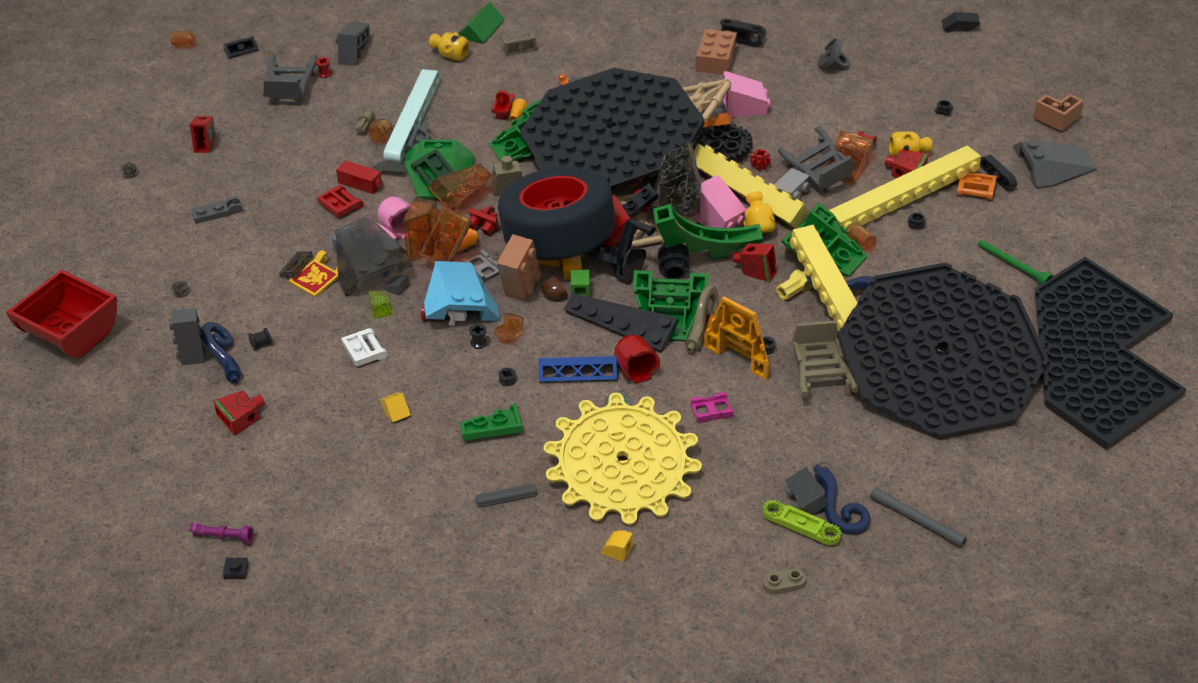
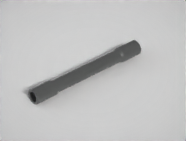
[870,487,967,548]

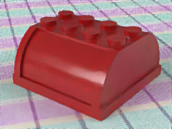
[6,269,118,357]

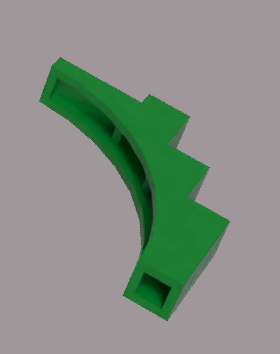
[653,204,764,260]

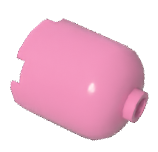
[377,196,421,239]

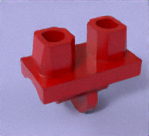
[491,90,515,120]
[467,206,502,236]

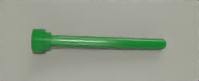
[978,240,1053,285]

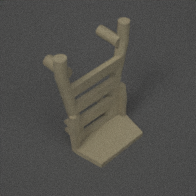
[792,320,859,401]

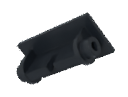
[622,184,659,218]

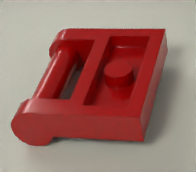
[317,185,364,218]

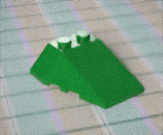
[489,100,540,163]
[781,203,867,277]
[633,270,709,341]

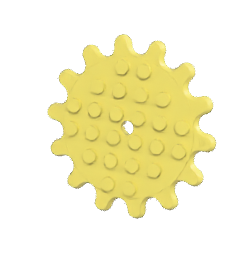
[544,393,702,526]

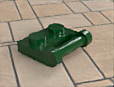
[411,149,456,192]

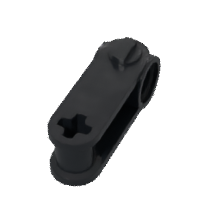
[720,19,766,46]

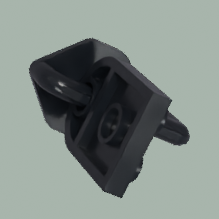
[585,219,656,284]

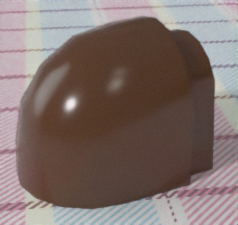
[541,276,568,301]

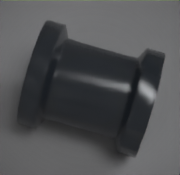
[469,324,488,349]
[248,328,272,350]

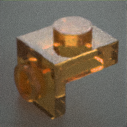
[494,313,524,341]

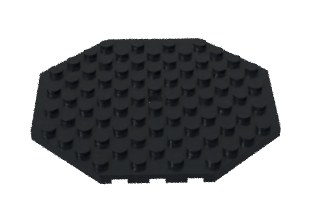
[520,68,705,191]
[837,262,1049,439]

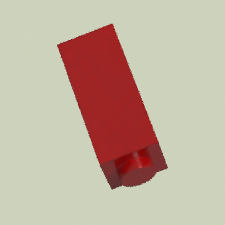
[336,160,383,194]

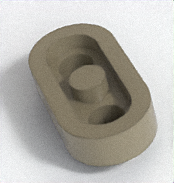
[763,569,806,595]

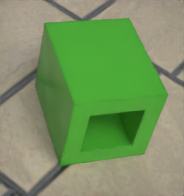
[571,270,590,297]

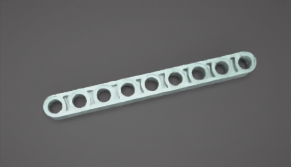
[383,69,440,163]

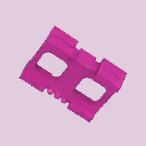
[690,392,733,423]

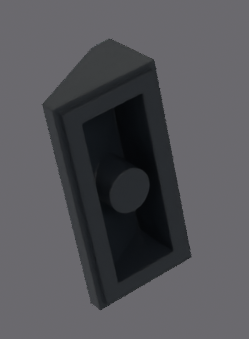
[223,36,259,59]

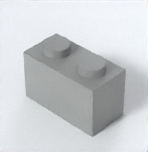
[774,168,810,201]

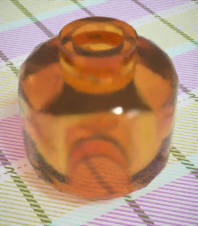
[368,118,393,142]

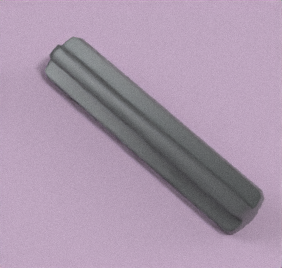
[475,484,536,507]

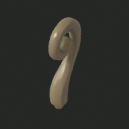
[685,285,719,353]

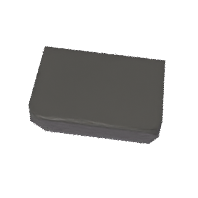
[384,275,409,295]

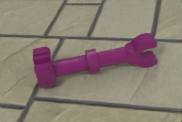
[189,523,254,546]

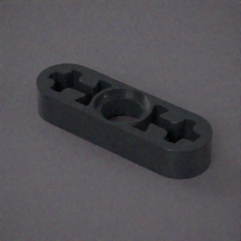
[980,154,1017,191]

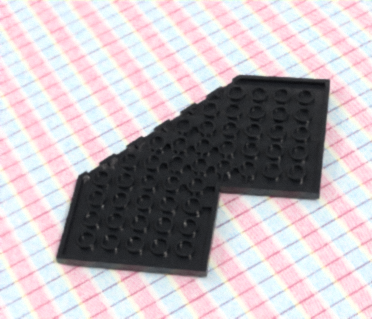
[1034,257,1186,449]

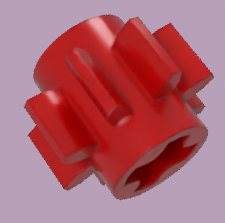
[750,149,771,170]

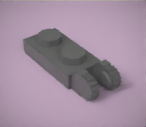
[191,196,243,224]

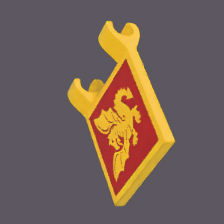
[289,250,349,297]

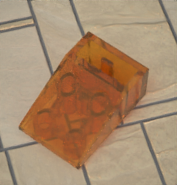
[825,130,875,184]

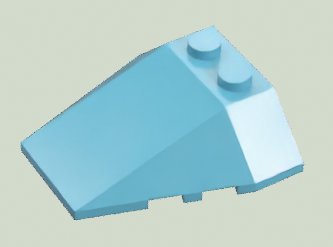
[424,261,500,321]

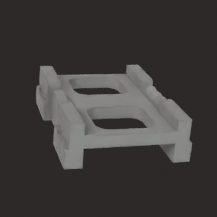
[462,249,499,282]

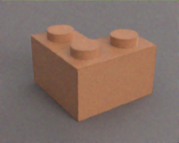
[1033,94,1084,131]

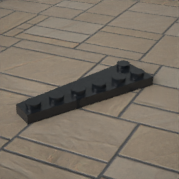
[564,293,679,353]

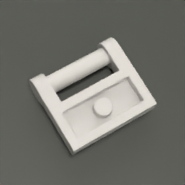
[341,329,388,367]

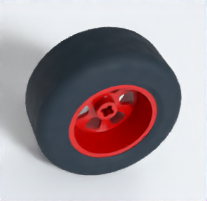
[498,167,616,260]

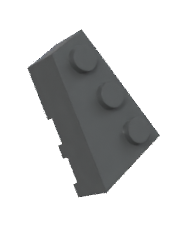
[336,22,370,66]
[169,308,205,365]

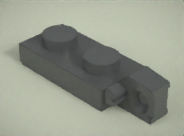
[404,121,430,151]

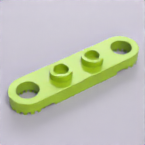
[762,500,841,545]

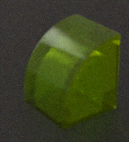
[368,291,392,319]

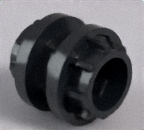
[657,243,690,279]

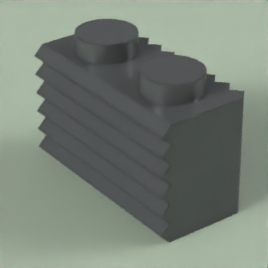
[785,467,829,515]

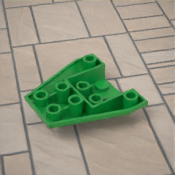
[404,140,474,199]

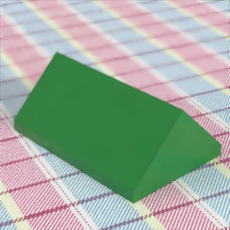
[458,2,505,44]

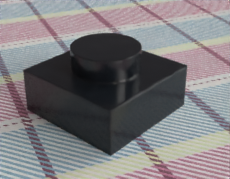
[223,558,248,579]

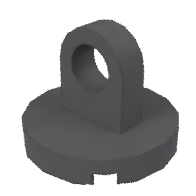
[818,39,850,70]

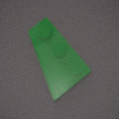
[460,403,523,441]

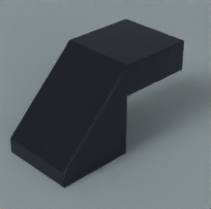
[942,12,981,32]

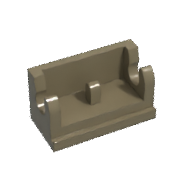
[501,32,536,56]

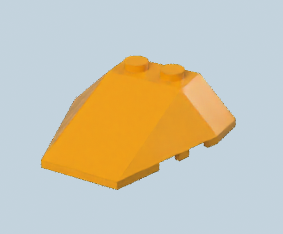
[704,297,769,380]

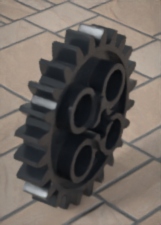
[698,124,753,162]

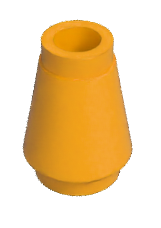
[509,98,528,121]

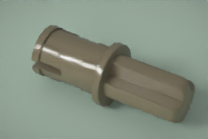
[355,109,374,134]

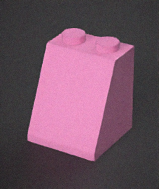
[723,71,770,117]
[688,175,746,228]

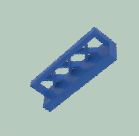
[539,356,617,382]

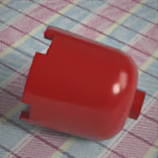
[614,334,660,383]

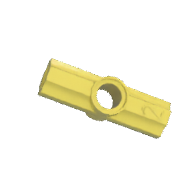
[776,269,812,300]

